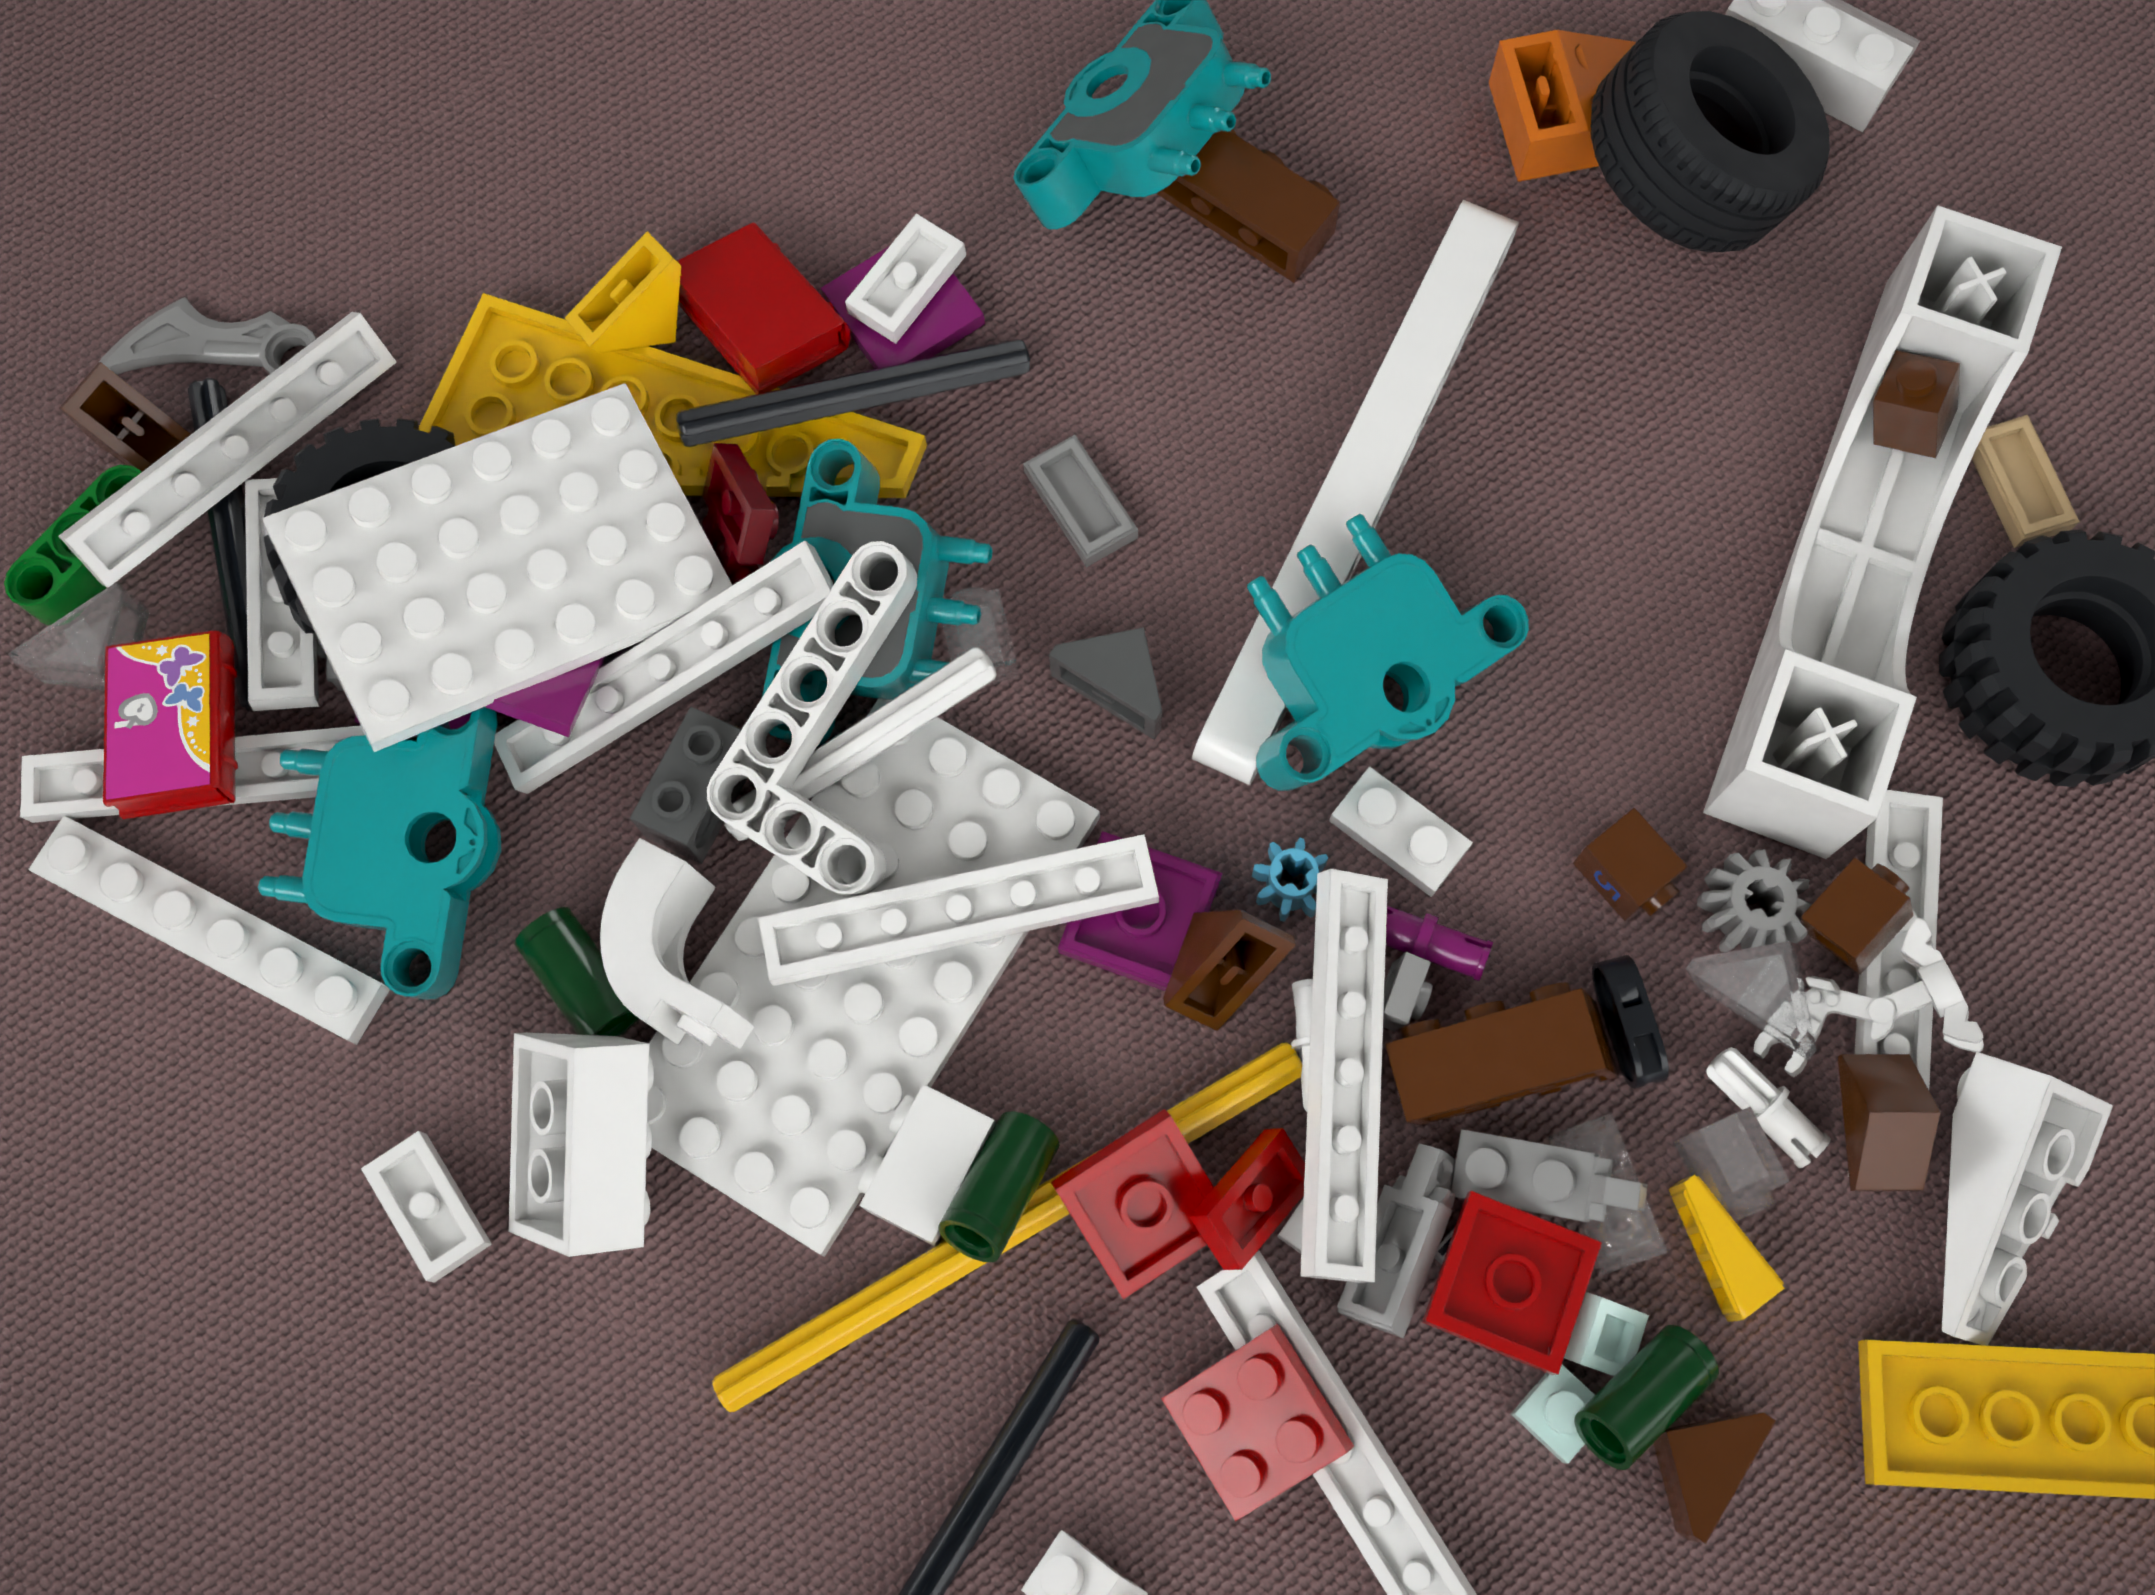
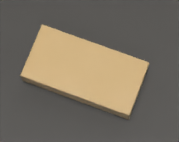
[1972,415,2080,548]

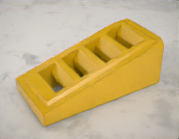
[1668,1174,1785,1322]

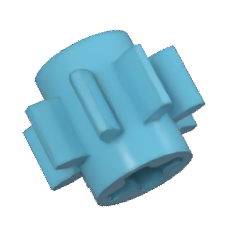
[1252,838,1328,922]

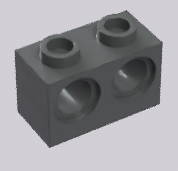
[630,707,747,864]

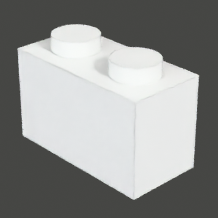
[858,1084,996,1247]

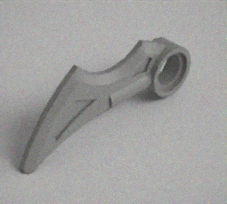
[95,297,317,375]

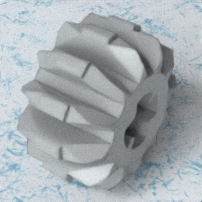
[1697,849,1812,962]

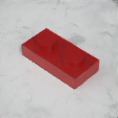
[1189,1128,1305,1270]

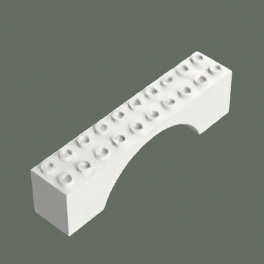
[1703,205,2062,859]

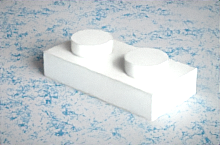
[845,213,966,344]
[1329,766,1473,897]
[361,1131,492,1283]

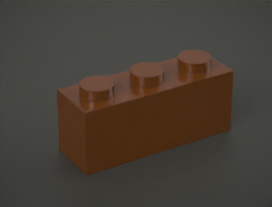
[1156,129,1340,283]

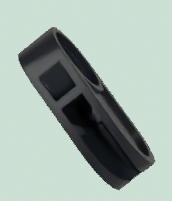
[1592,955,1669,1089]

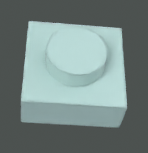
[1564,1292,1649,1376]
[1511,1365,1595,1464]

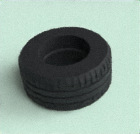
[1591,11,1830,253]

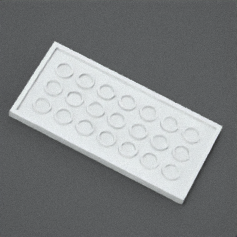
[647,698,1100,1257]

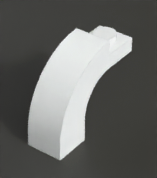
[600,838,754,1049]

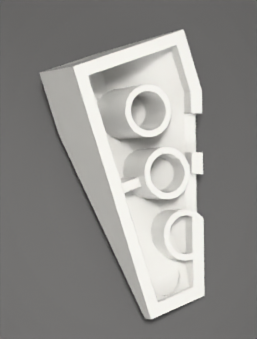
[1942,1052,2113,1346]

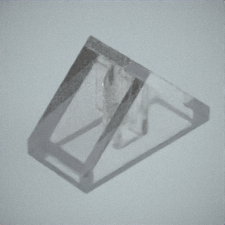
[8,582,150,691]
[1685,941,1817,1061]

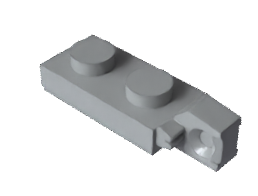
[1451,1129,1648,1222]
[1337,1143,1456,1339]

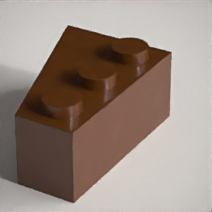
[1385,982,1619,1125]

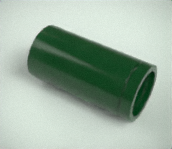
[514,907,639,1037]
[938,1111,1060,1262]
[1574,1325,1719,1470]

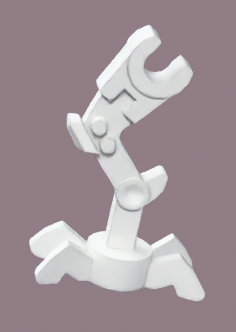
[1754,918,1984,1078]

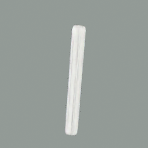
[724,647,997,841]

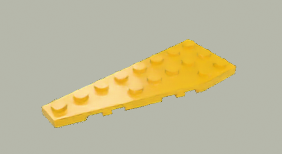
[419,293,927,498]

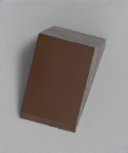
[58,362,191,472]
[1163,910,1296,1031]
[1838,1054,1941,1191]
[1653,1412,1776,1544]

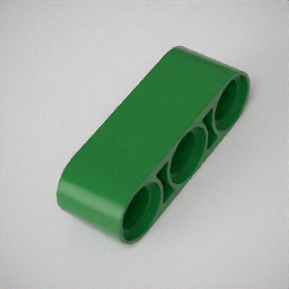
[4,465,142,628]

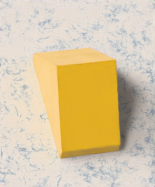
[565,231,681,353]

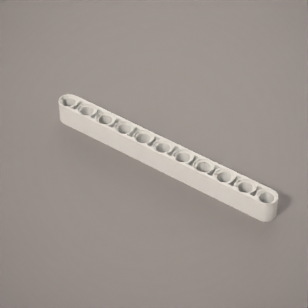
[1192,200,1519,785]

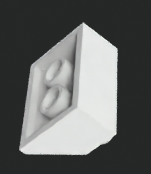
[1725,0,1920,132]
[508,1032,654,1257]

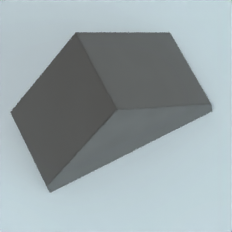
[1049,627,1162,740]

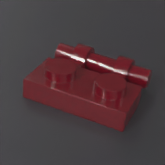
[702,443,779,585]

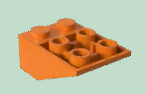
[1489,30,1636,182]

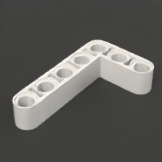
[707,541,917,895]

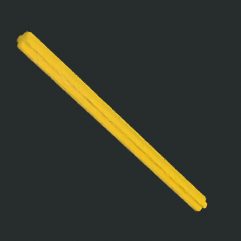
[712,1042,1303,1412]

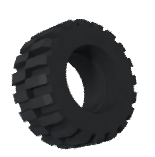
[1939,530,2155,787]

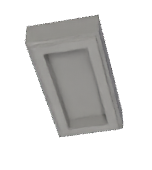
[1023,435,1138,568]

